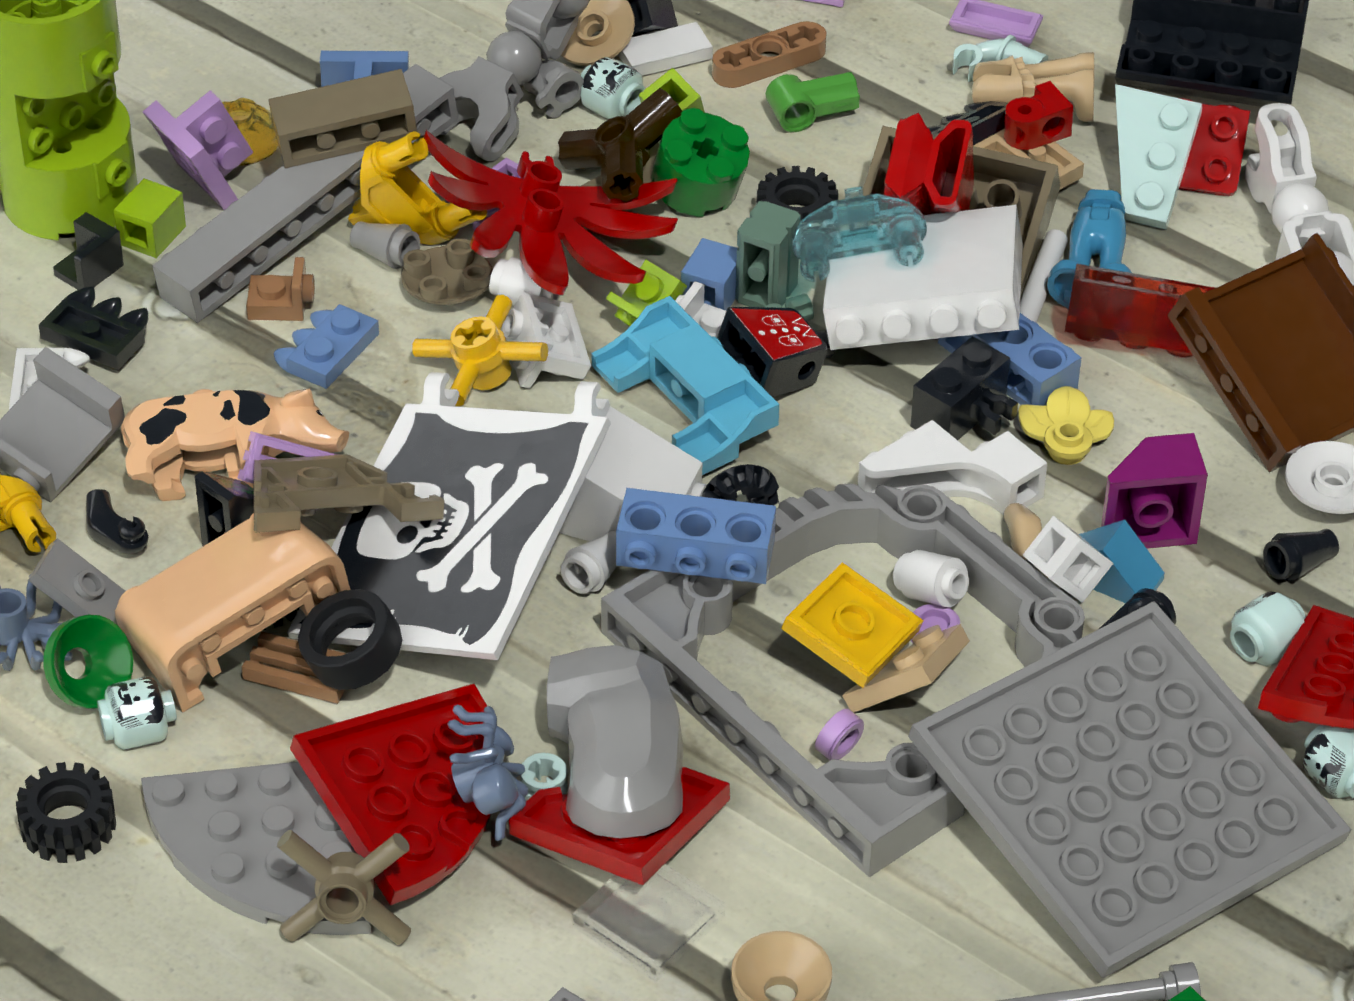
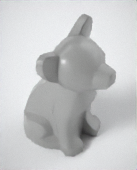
[520,60,584,118]

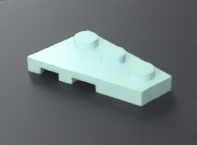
[1115,84,1202,230]

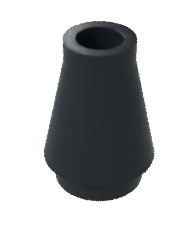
[1263,529,1339,581]

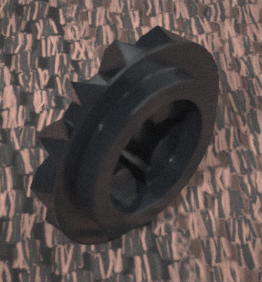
[702,464,779,506]

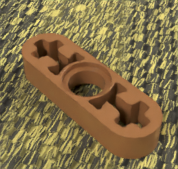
[712,21,827,88]

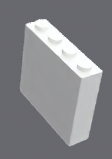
[823,205,1023,350]

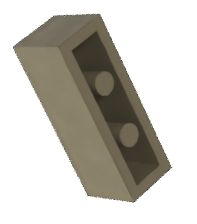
[268,69,417,168]

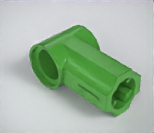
[765,72,860,132]

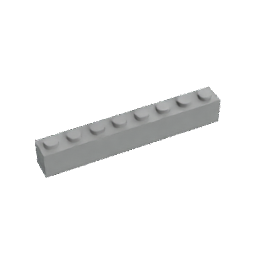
[152,64,458,323]

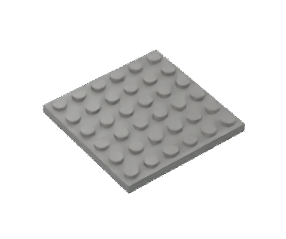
[908,601,1352,978]

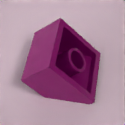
[1101,433,1208,549]

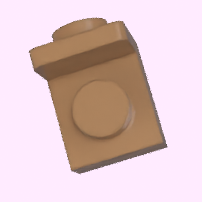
[246,257,315,321]

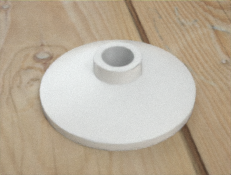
[1285,441,1354,514]

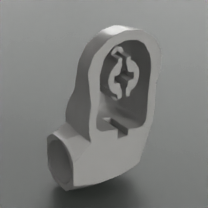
[547,645,683,838]

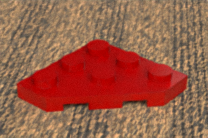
[509,767,730,885]

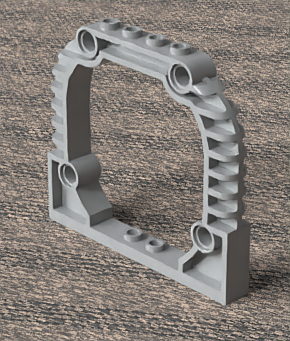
[601,484,1085,877]

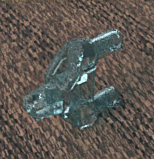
[792,186,927,282]

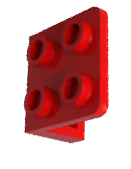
[1179,98,1250,196]

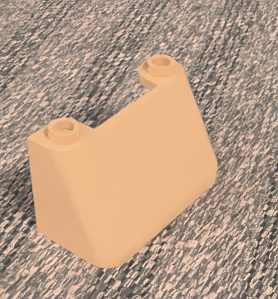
[115,513,350,713]

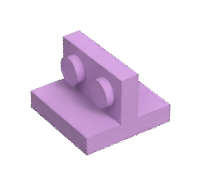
[142,90,253,210]

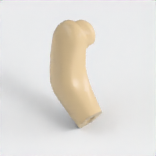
[1003,503,1049,579]

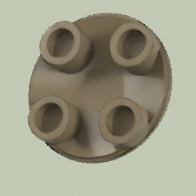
[401,238,493,305]

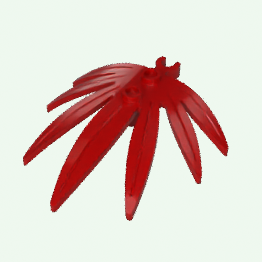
[424,129,678,296]

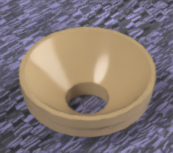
[731,931,832,1001]

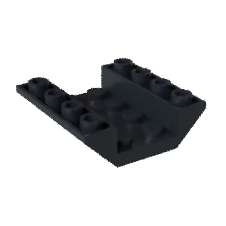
[1115,0,1309,107]

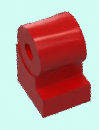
[1004,81,1073,150]

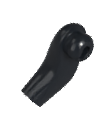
[86,489,149,554]

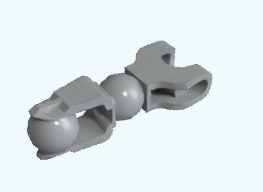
[439,0,590,162]

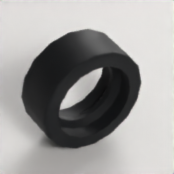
[298,589,403,690]

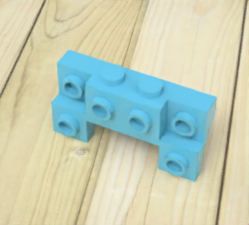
[591,296,780,475]

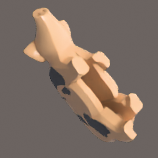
[121,388,349,501]

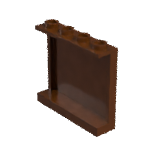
[1167,233,1354,473]

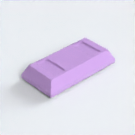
[949,0,1043,47]

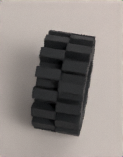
[756,166,838,246]
[16,762,116,863]

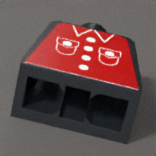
[717,307,836,397]

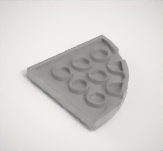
[141,762,371,935]

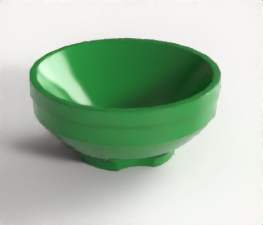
[43,614,133,709]

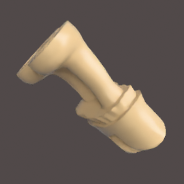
[972,52,1094,122]

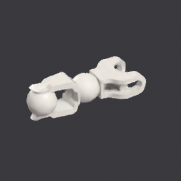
[1245,103,1354,285]

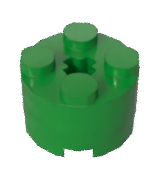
[651,108,750,217]

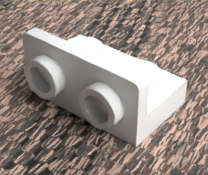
[502,292,591,389]

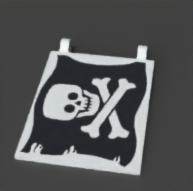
[287,372,611,660]

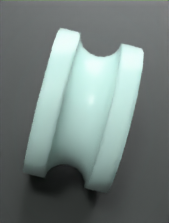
[520,753,568,800]

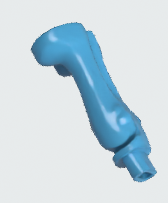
[1047,189,1136,313]

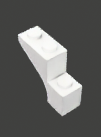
[858,420,1047,515]

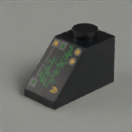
[194,471,254,546]

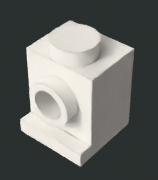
[1023,516,1114,603]

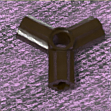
[558,88,682,202]

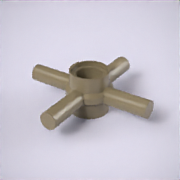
[277,830,411,945]

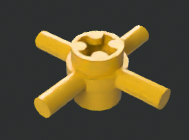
[412,295,548,406]

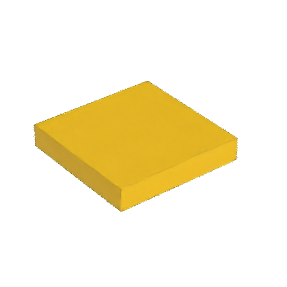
[781,562,924,688]

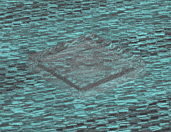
[572,864,725,982]

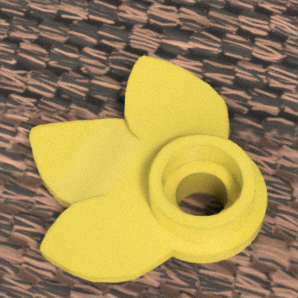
[1018,386,1114,465]

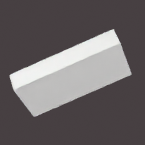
[618,22,713,76]

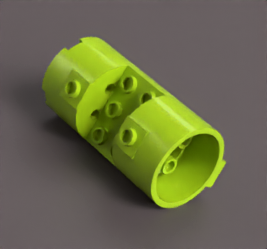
[0,0,138,240]

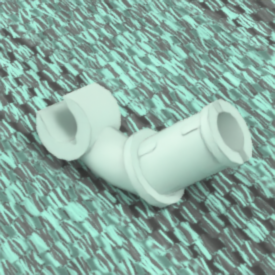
[952,35,1048,82]

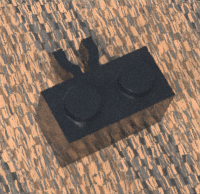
[910,336,1018,440]

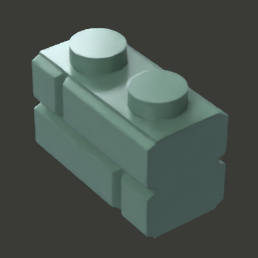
[735,201,801,307]

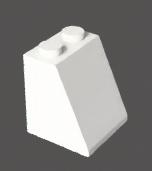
[559,406,707,541]

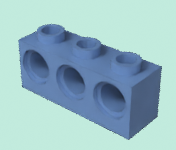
[938,313,1082,406]
[616,488,776,584]

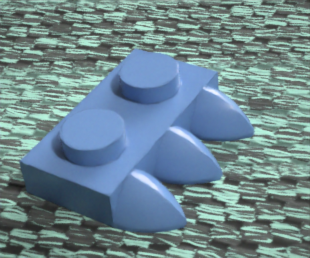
[274,304,379,389]

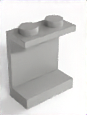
[0,346,125,502]

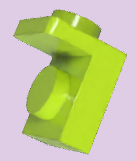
[606,259,687,326]

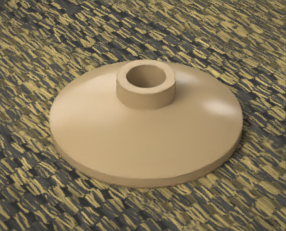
[561,0,635,66]

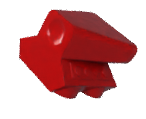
[884,113,974,219]

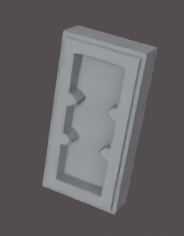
[28,538,125,625]

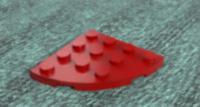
[1257,605,1354,729]
[290,683,491,906]

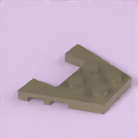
[253,454,445,533]

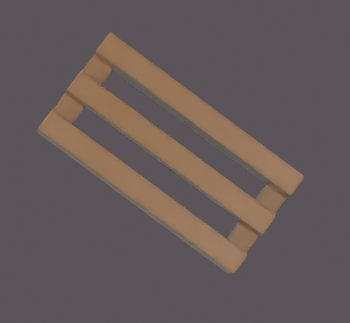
[241,631,346,704]

